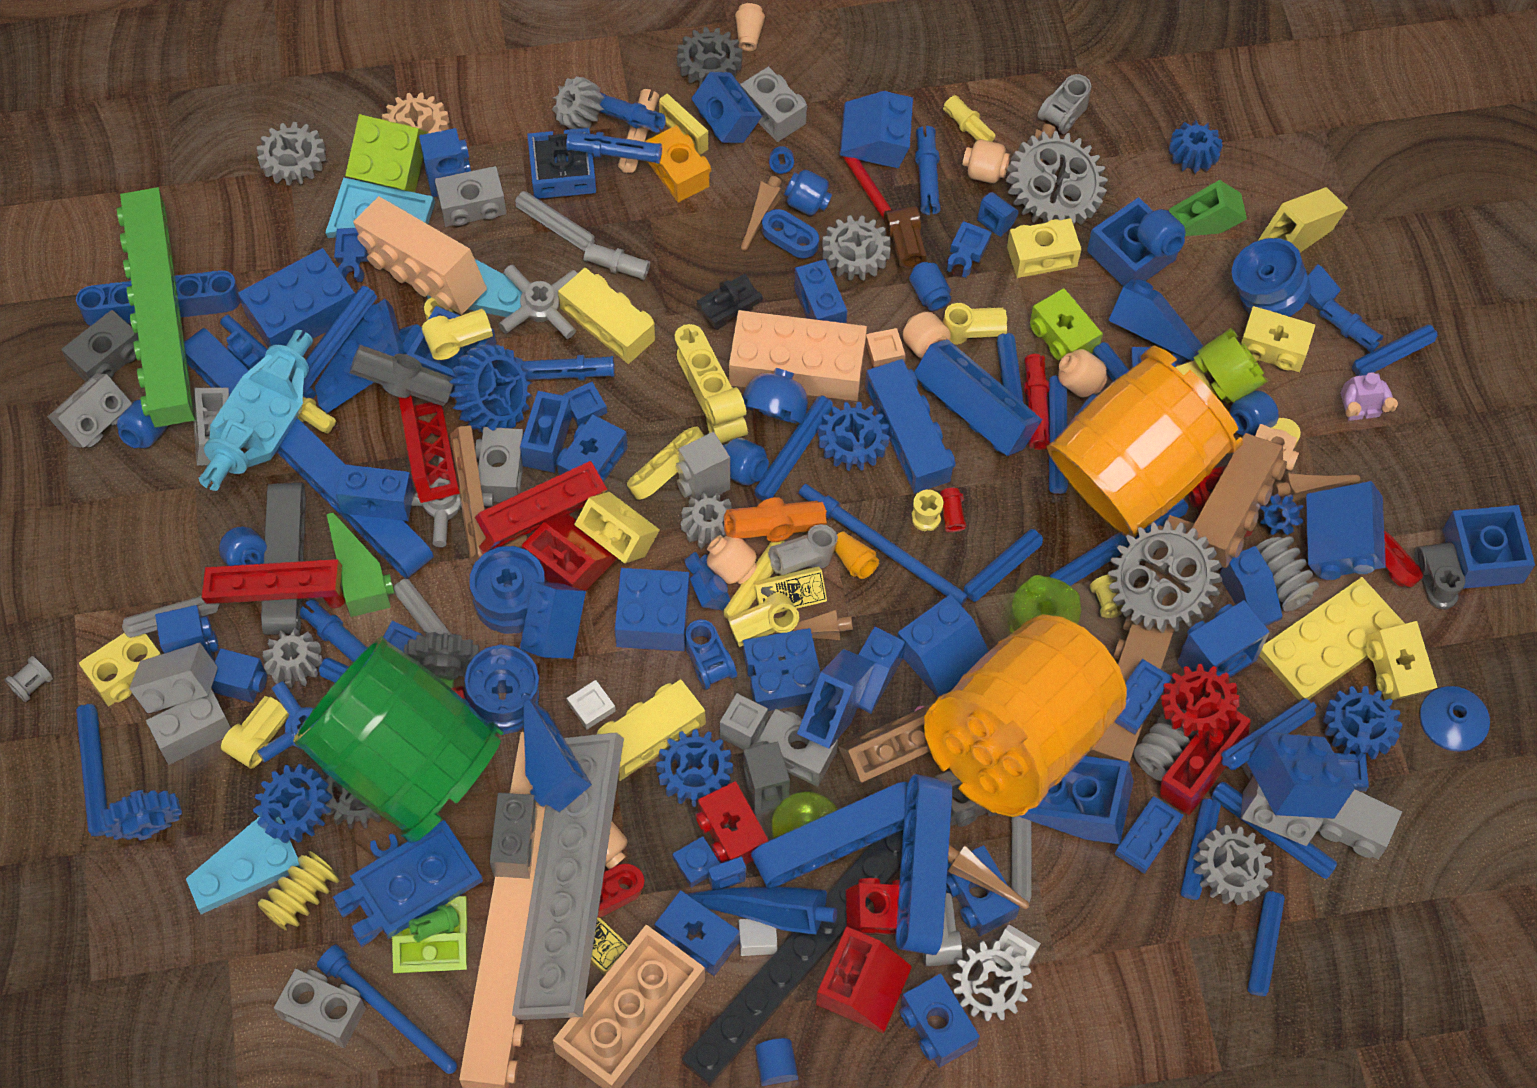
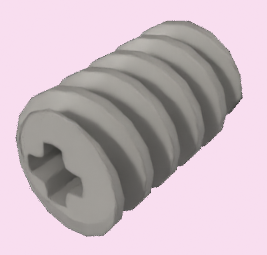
[1256,536,1319,612]
[1134,703,1197,781]

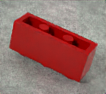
[1160,711,1251,816]

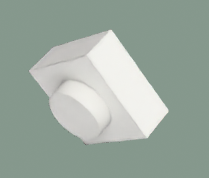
[567,680,616,730]
[993,925,1041,967]

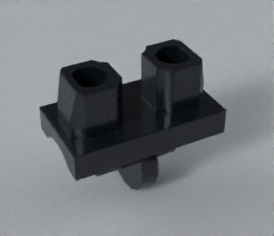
[697,274,763,330]

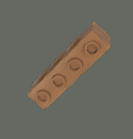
[838,702,935,783]

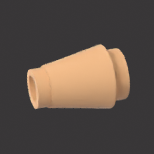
[735,3,765,51]

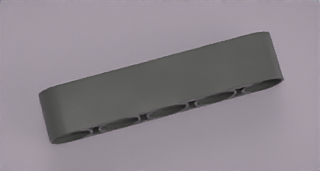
[261,483,306,635]

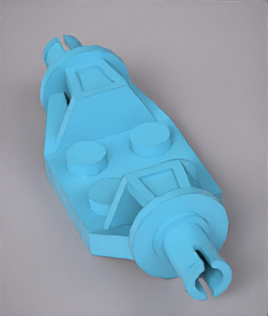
[199,330,313,491]

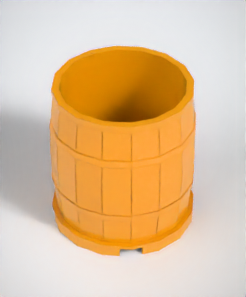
[1047,345,1243,538]
[924,614,1127,817]

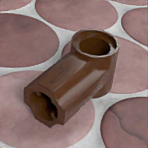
[884,206,926,269]

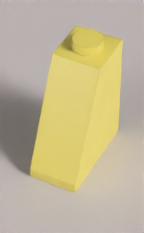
[1258,187,1348,253]

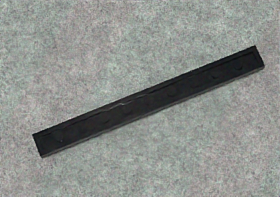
[682,829,904,1086]

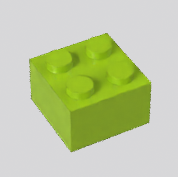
[345,114,429,193]

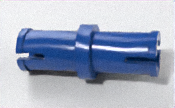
[1319,299,1383,352]

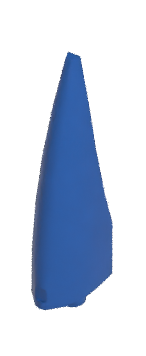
[687,887,837,934]

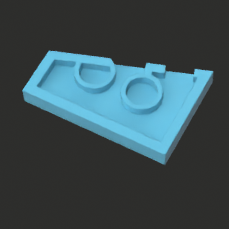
[325,177,435,238]
[427,259,522,317]

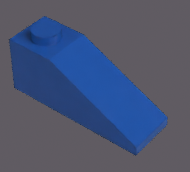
[1108,279,1203,361]
[523,699,592,813]

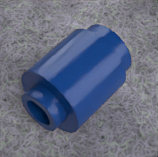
[909,262,951,311]

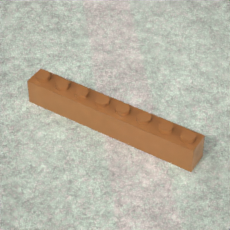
[1087,515,1196,763]

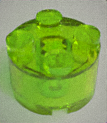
[1008,575,1081,633]

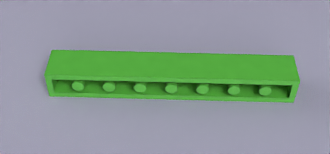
[117,187,195,428]

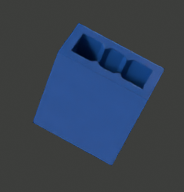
[1306,481,1386,580]
[797,649,875,749]

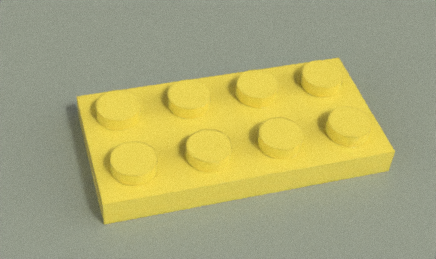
[1259,577,1405,701]

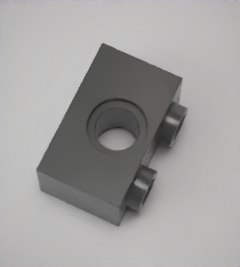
[61,310,139,382]
[743,741,790,815]

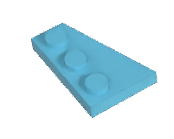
[186,816,301,914]

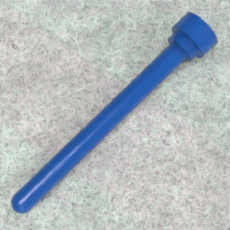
[317,944,457,1074]

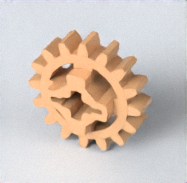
[382,93,449,133]

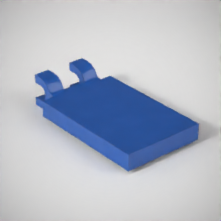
[333,820,483,947]

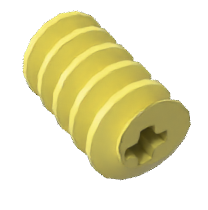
[258,851,340,930]

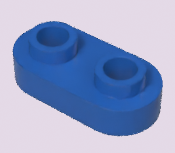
[762,209,819,258]

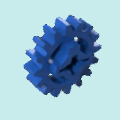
[818,402,890,471]
[1323,686,1402,760]
[656,729,733,807]
[253,764,332,843]
[99,790,182,840]

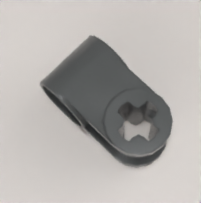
[1414,542,1465,609]

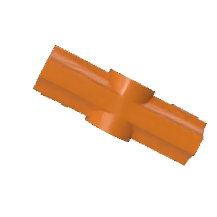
[723,497,827,542]

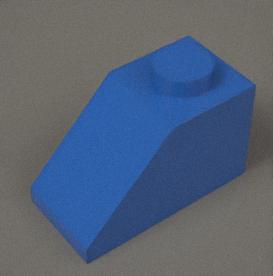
[1220,546,1283,626]
[858,627,905,714]

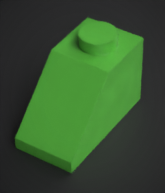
[1169,180,1247,236]

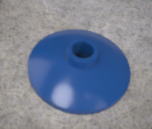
[1420,686,1490,752]

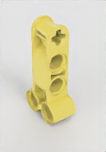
[675,324,748,444]

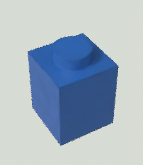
[211,648,267,703]

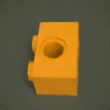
[645,125,711,202]

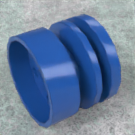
[464,645,539,735]

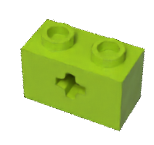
[1030,288,1103,360]

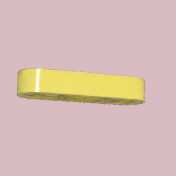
[627,427,704,500]

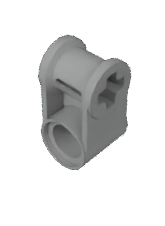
[1037,74,1091,134]

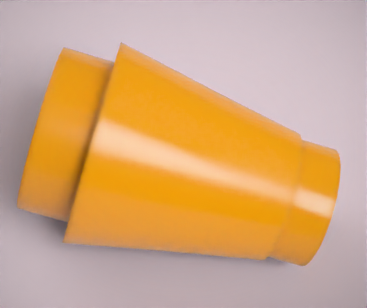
[835,532,879,579]

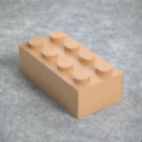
[353,196,487,315]
[729,310,867,401]
[553,925,705,1088]

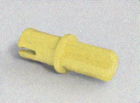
[943,95,995,141]
[298,397,336,434]

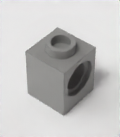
[720,693,768,750]

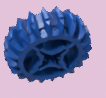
[449,344,532,433]

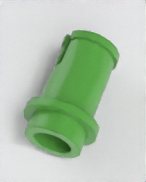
[409,905,459,942]

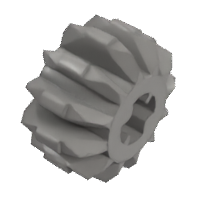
[552,76,605,129]
[681,492,731,549]
[262,627,323,689]

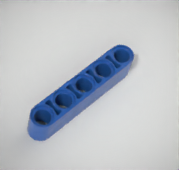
[76,271,240,326]
[896,774,952,955]
[751,782,908,888]

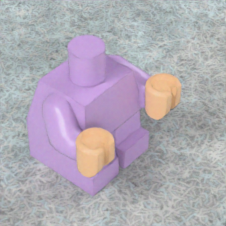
[1340,373,1398,421]

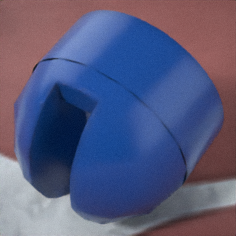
[769,146,794,174]

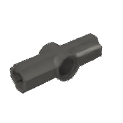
[349,345,453,406]

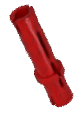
[1023,354,1050,450]

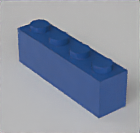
[914,339,1043,456]
[865,359,956,494]

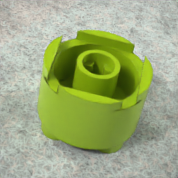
[1193,328,1268,404]

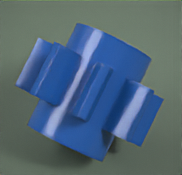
[1261,494,1304,535]

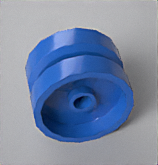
[1231,238,1311,317]
[470,546,545,634]

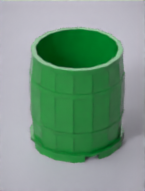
[293,636,504,843]

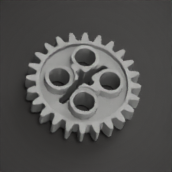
[1006,131,1108,225]
[1108,521,1222,633]

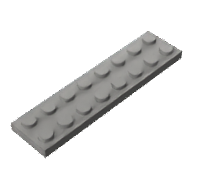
[512,732,624,1020]

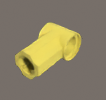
[943,303,1007,345]
[421,309,493,360]
[727,593,799,647]
[221,696,289,769]

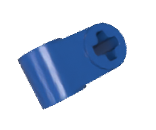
[685,619,737,690]

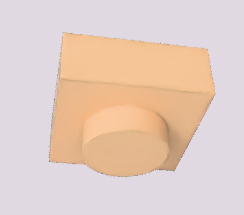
[866,328,905,368]

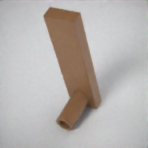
[450,426,527,565]

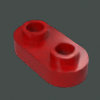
[1384,531,1423,587]
[597,864,645,918]

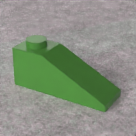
[327,513,394,617]

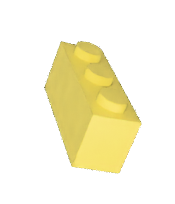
[558,268,655,364]
[597,679,706,781]

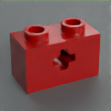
[695,781,769,865]

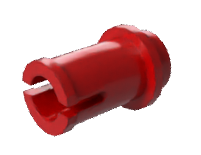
[940,488,967,533]

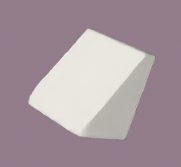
[739,919,777,956]

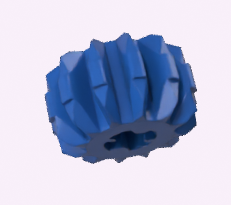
[1169,120,1223,174]

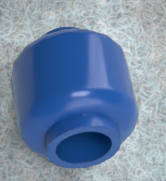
[784,170,832,216]
[1137,209,1186,257]
[1229,390,1279,436]
[117,399,167,448]
[723,437,769,486]
[219,526,267,566]

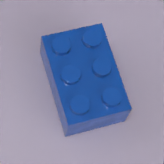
[238,248,355,348]

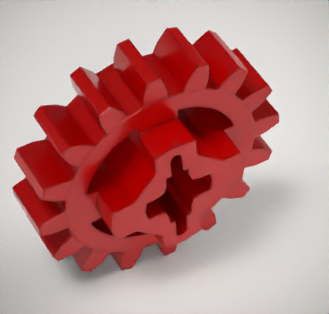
[1161,664,1240,739]

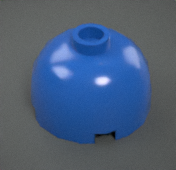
[742,368,808,425]

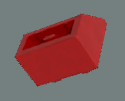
[521,515,617,591]
[816,926,912,1034]

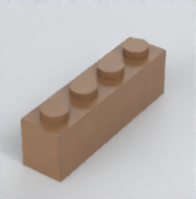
[1192,433,1287,568]

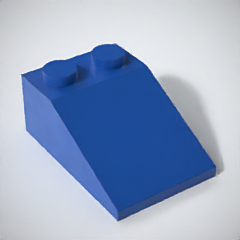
[1018,756,1134,844]

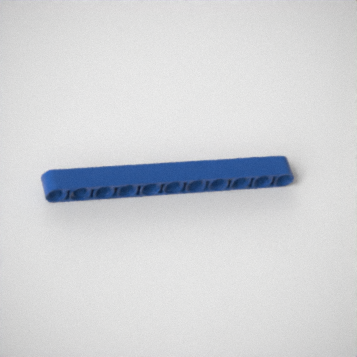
[184,328,434,579]

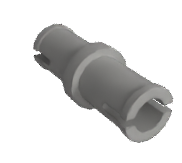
[584,242,650,280]

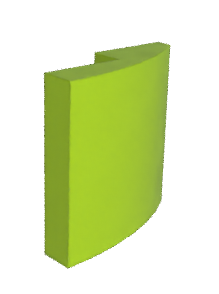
[392,896,468,973]

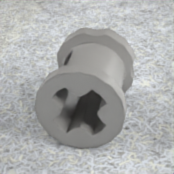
[4,656,53,702]

